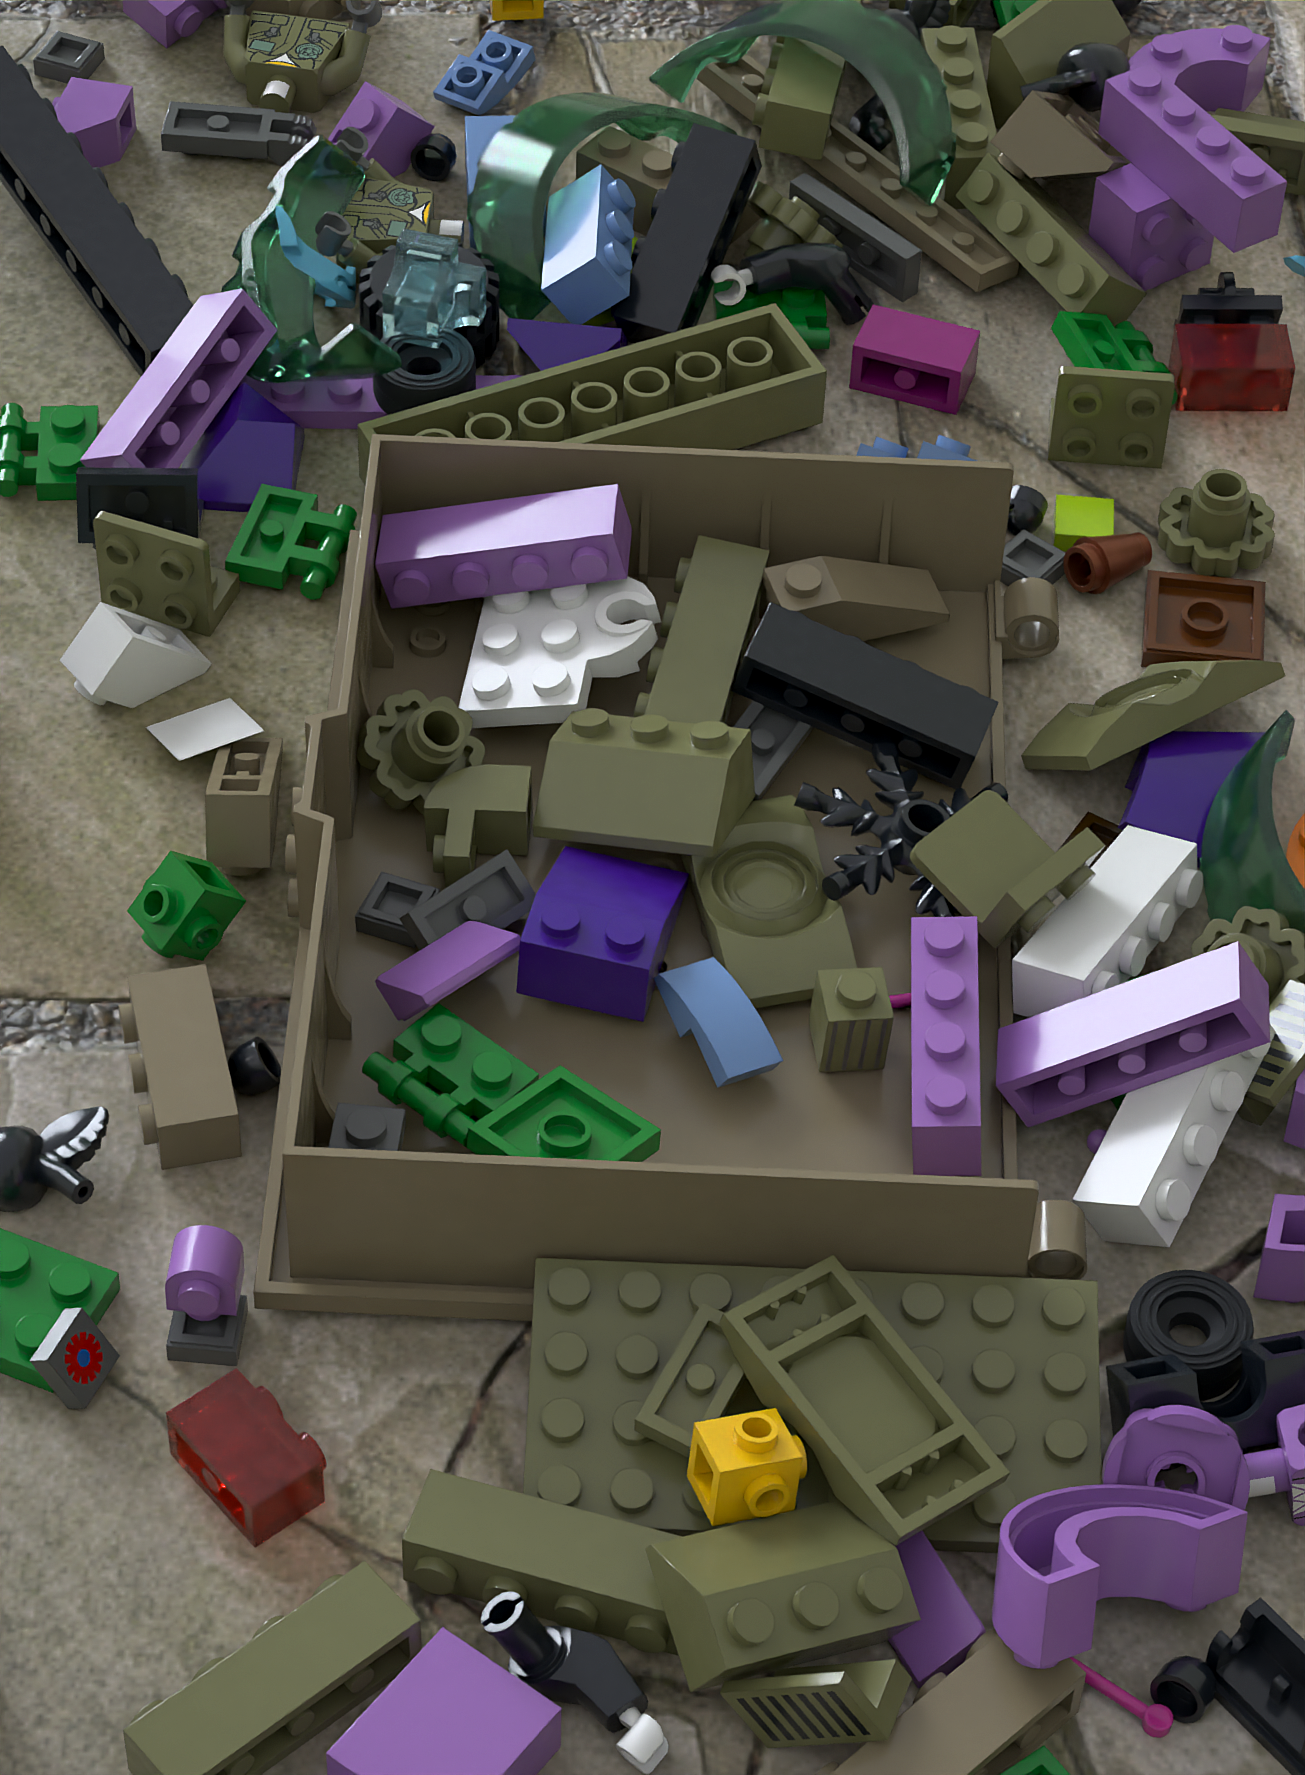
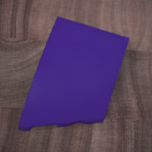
[1118,731,1281,883]

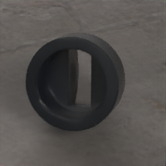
[410,133,457,181]
[1007,485,1048,536]
[227,1036,282,1096]
[1150,1656,1216,1723]

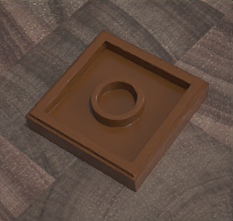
[1141,570,1266,667]

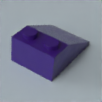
[516,846,689,1022]

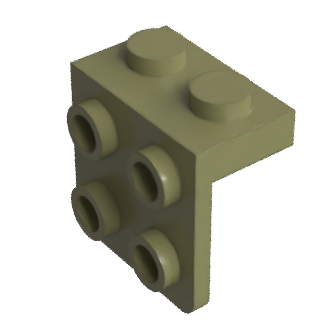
[910,790,1105,949]

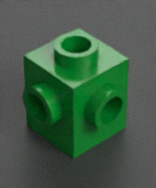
[127,851,246,961]

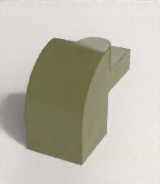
[424,764,533,888]

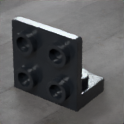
[76,467,204,549]

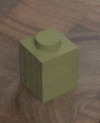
[808,967,894,1072]

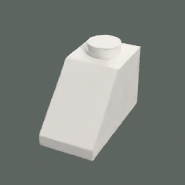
[60,602,212,708]

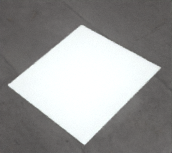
[146,698,264,761]

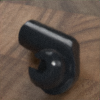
[849,92,895,152]

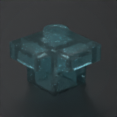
[382,228,486,349]

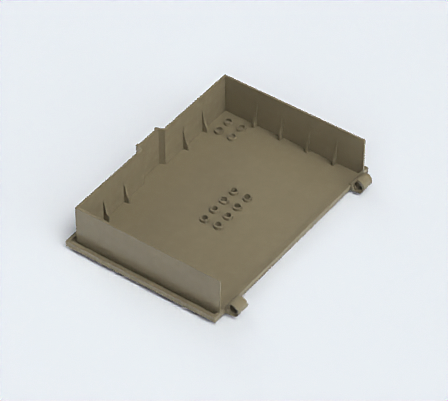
[253,434,1087,1321]

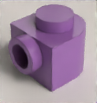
[165,1225,245,1321]

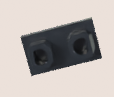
[1174,272,1283,359]

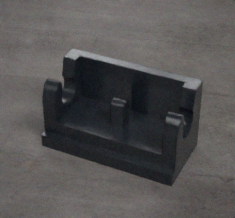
[1205,1597,1305,1775]

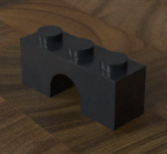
[1106,1330,1305,1472]

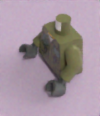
[223,0,382,113]
[315,127,464,284]

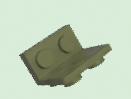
[1211,108,1305,196]
[1048,366,1175,469]
[93,511,240,637]

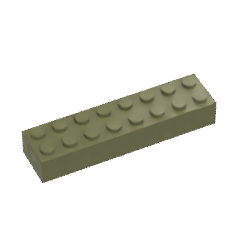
[357,303,827,486]

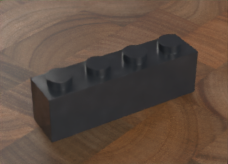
[611,123,762,344]
[731,602,999,790]

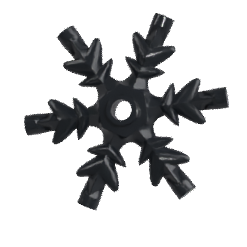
[794,743,1008,917]

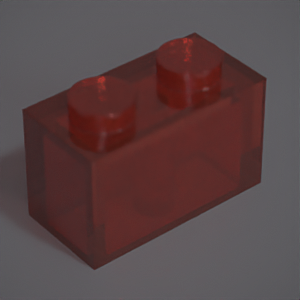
[1168,324,1295,411]
[166,1368,327,1548]

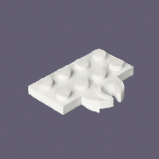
[458,576,661,728]

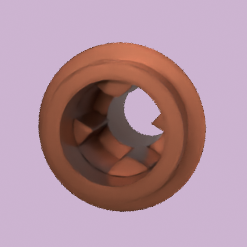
[1063,532,1152,594]

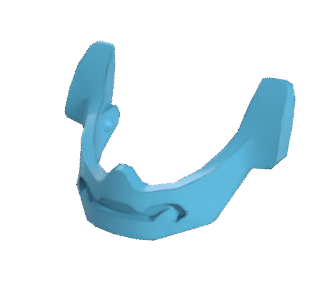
[276,206,356,309]

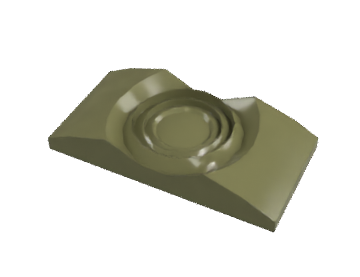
[1021,660,1285,770]
[680,795,857,1008]
[719,1255,1010,1546]

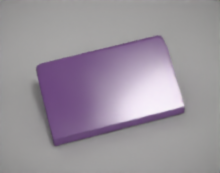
[375,921,521,1021]
[888,1531,986,1688]

